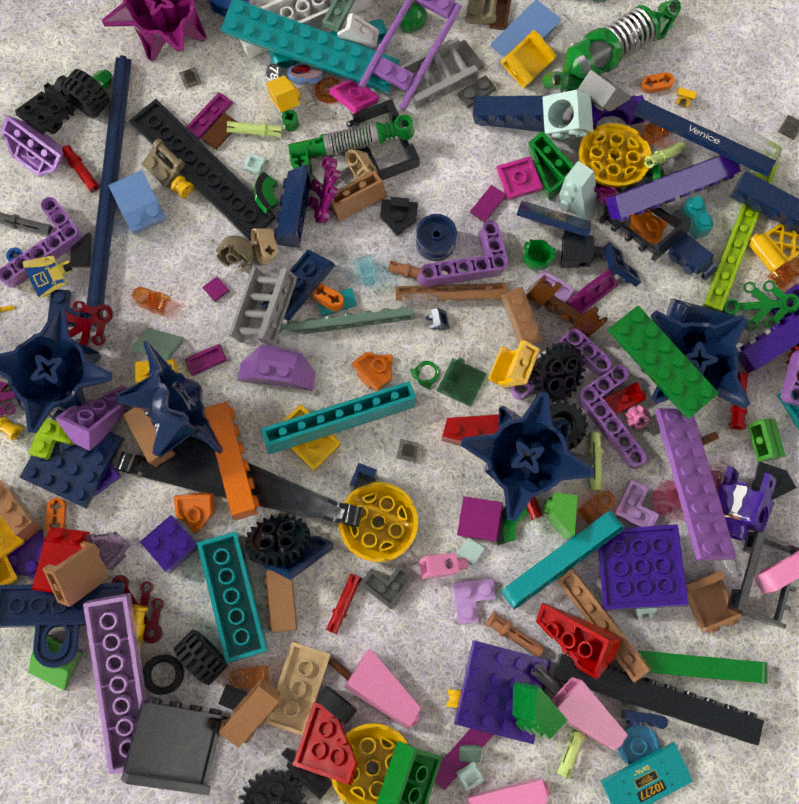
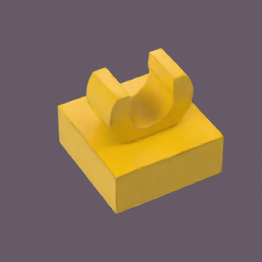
[676,87,697,107]

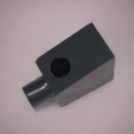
[560,230,604,268]

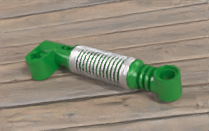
[288,115,415,175]

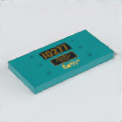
[600,742,693,804]

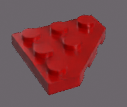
[293,702,358,786]

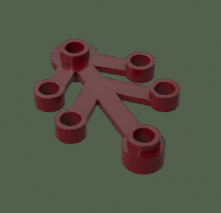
[65,301,114,348]
[112,575,165,644]

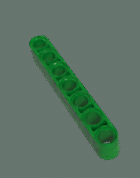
[637,650,768,684]

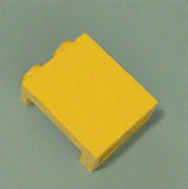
[500,30,557,88]
[488,340,540,388]

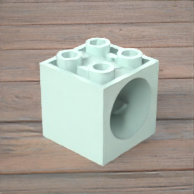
[543,90,593,140]

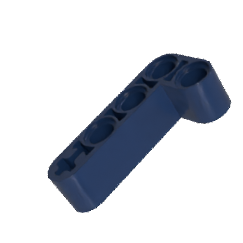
[666,298,738,325]

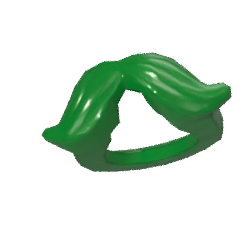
[410,361,439,390]

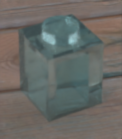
[353,254,378,286]

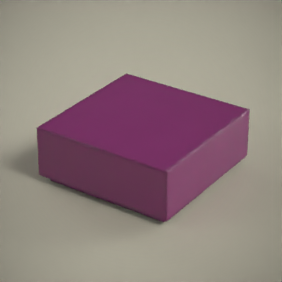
[202,276,229,302]

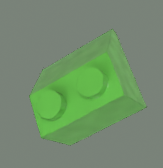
[543,492,578,540]
[29,635,85,691]

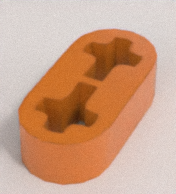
[640,72,674,93]
[312,284,344,311]
[45,497,67,532]

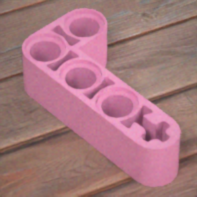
[754,551,799,594]

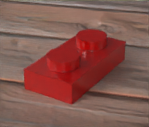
[604,382,646,415]

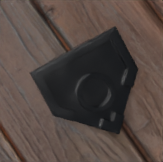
[380,197,418,236]
[751,462,797,500]

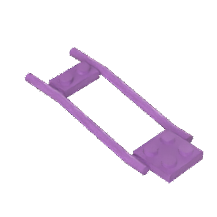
[358,0,462,111]

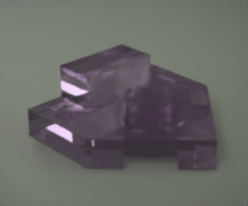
[87,531,131,571]

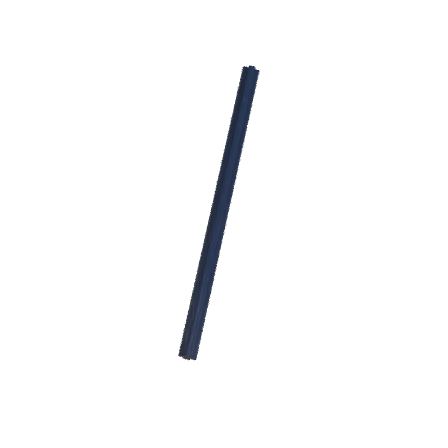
[85,55,132,327]

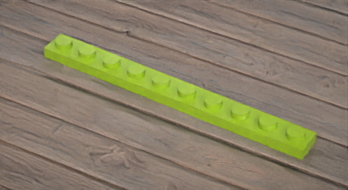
[702,149,781,311]

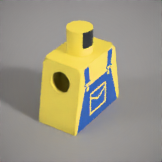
[23,256,73,299]

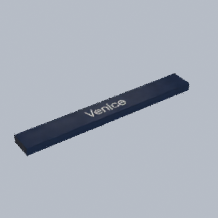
[634,99,776,177]

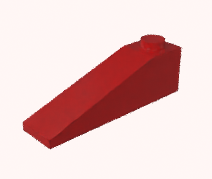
[536,603,622,679]

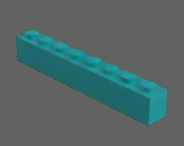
[261,381,417,455]

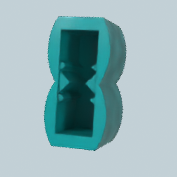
[681,195,714,240]

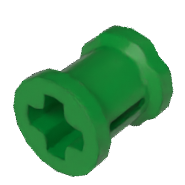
[281,109,299,132]

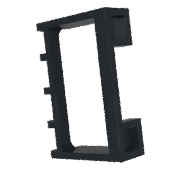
[346,99,420,181]
[599,182,691,261]
[727,531,799,629]

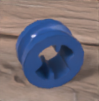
[6,247,23,262]

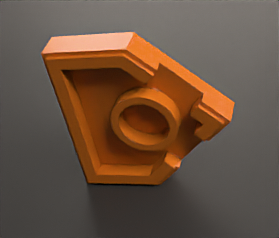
[628,209,667,245]
[351,352,393,392]
[174,492,215,534]

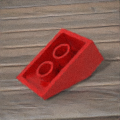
[32,527,93,593]

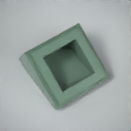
[459,744,482,762]

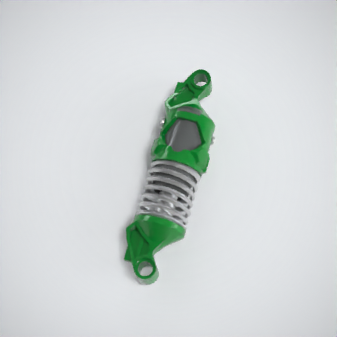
[542,0,681,93]

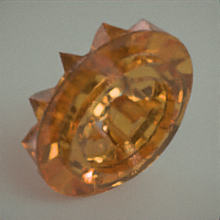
[315,77,340,103]

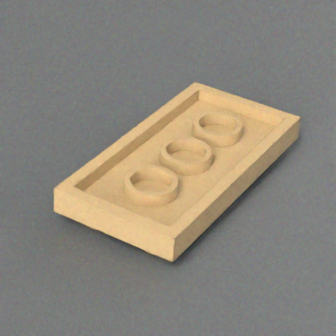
[265,642,331,736]

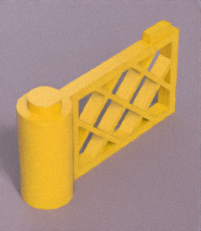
[748,223,799,274]

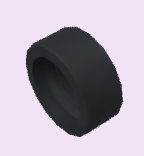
[143,655,184,695]
[316,686,357,724]

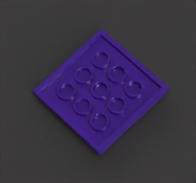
[598,524,688,611]
[454,640,551,744]

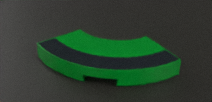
[254,171,279,213]
[496,506,528,546]

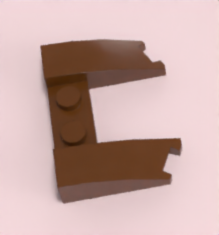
[525,275,608,337]

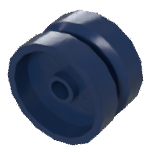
[416,214,457,261]

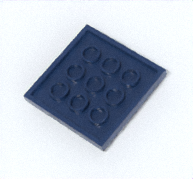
[19,409,124,509]

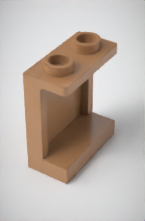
[42,541,109,607]
[686,570,743,634]

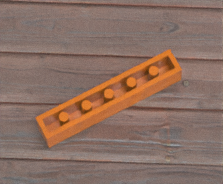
[204,401,260,521]

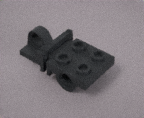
[15,75,75,135]

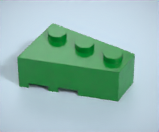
[528,131,574,200]

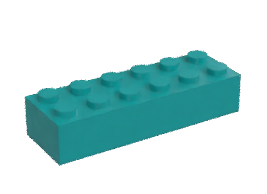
[197,531,269,663]

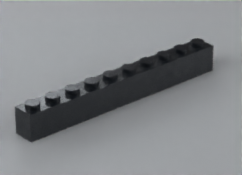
[553,653,764,746]

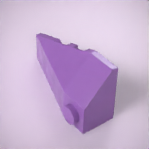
[56,386,130,451]

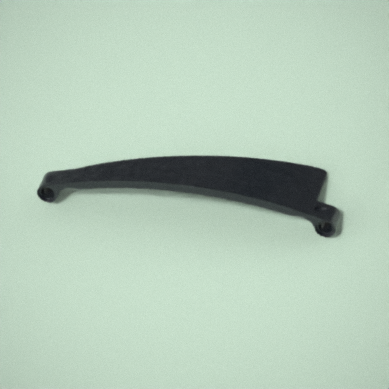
[116,436,364,527]

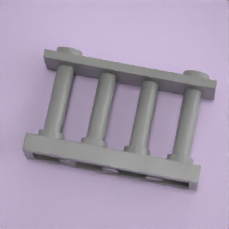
[399,37,478,110]
[229,267,298,346]

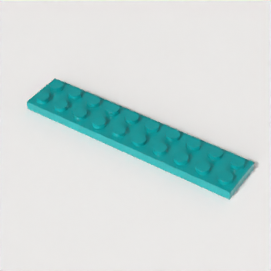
[221,0,400,95]

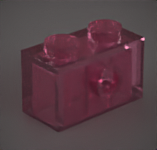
[650,480,681,516]

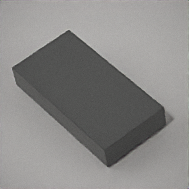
[456,39,484,70]

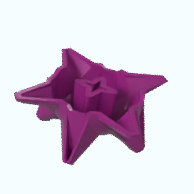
[102,0,207,61]

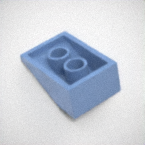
[108,170,167,235]

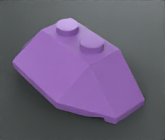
[0,115,63,177]
[238,345,316,391]

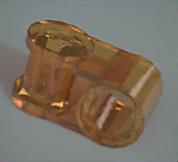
[640,122,672,146]
[767,258,799,290]
[132,287,171,316]
[577,491,616,525]
[229,666,269,688]

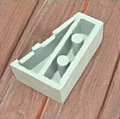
[557,161,598,220]

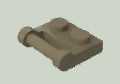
[465,0,497,24]
[142,138,185,188]

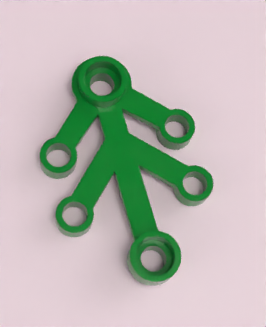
[723,280,799,330]

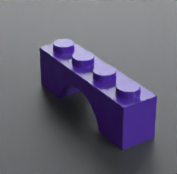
[571,95,646,130]

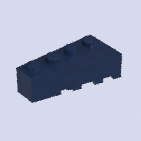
[472,95,546,133]

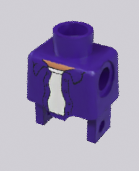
[716,466,777,541]

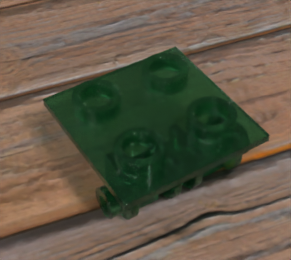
[437,358,487,407]

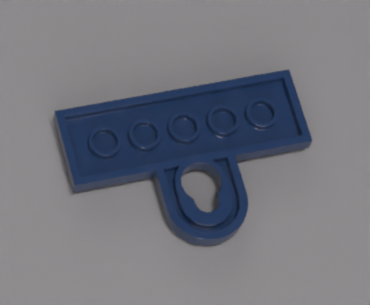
[0,583,125,669]

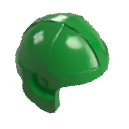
[396,1,427,33]
[523,238,557,271]

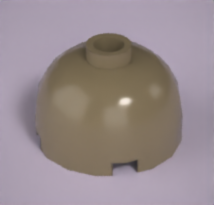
[216,235,254,272]

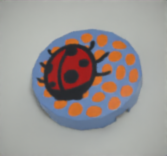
[287,64,323,85]

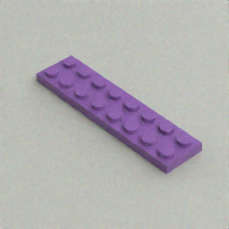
[655,408,737,561]

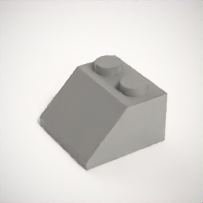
[578,70,631,111]

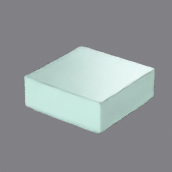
[242,153,266,176]
[457,538,485,565]
[456,762,485,792]

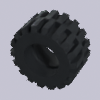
[60,69,110,118]
[550,400,588,451]
[173,630,228,685]

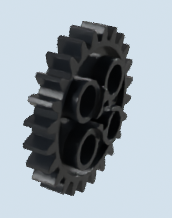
[531,342,586,403]
[245,513,311,568]
[239,768,307,804]

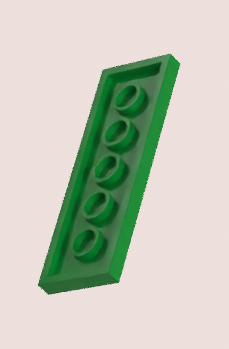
[607,305,719,420]

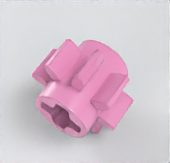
[625,405,650,430]

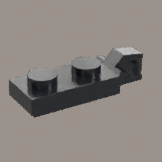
[281,747,333,800]

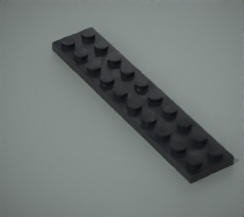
[129,99,276,242]

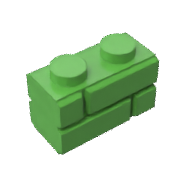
[747,419,786,462]

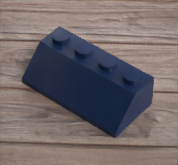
[274,165,311,248]

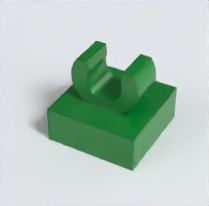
[646,164,665,183]

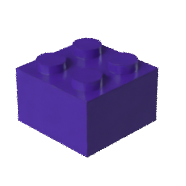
[140,515,198,573]

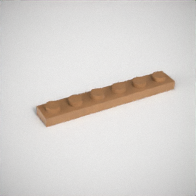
[395,283,509,302]
[557,568,652,683]

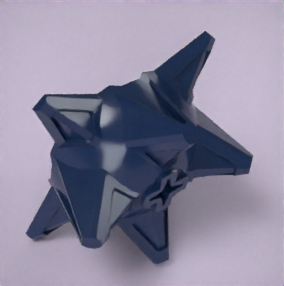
[0,307,112,434]
[641,310,751,409]
[117,339,224,457]
[461,391,595,522]

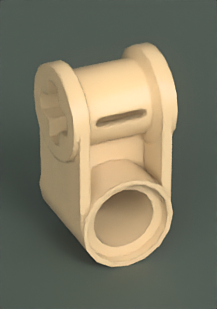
[345,150,377,180]
[251,228,278,265]

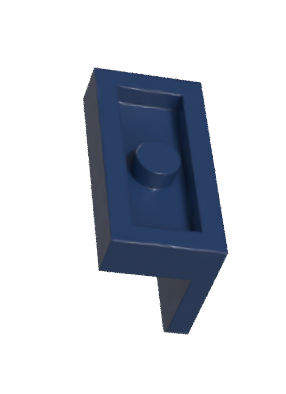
[350,463,378,491]

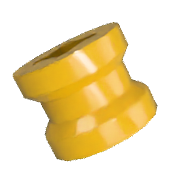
[171,176,194,199]
[446,689,461,708]

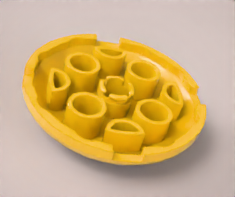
[578,123,652,188]
[338,482,418,562]
[331,723,408,804]

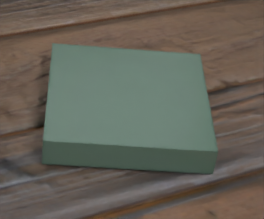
[132,328,184,360]

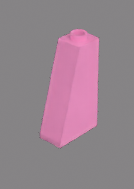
[344,649,421,729]
[551,677,628,751]
[467,778,550,804]

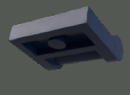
[621,709,668,729]

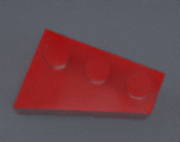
[442,414,499,446]

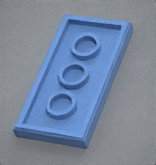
[491,0,562,57]

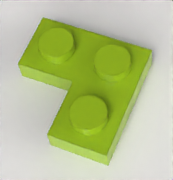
[28,419,74,460]

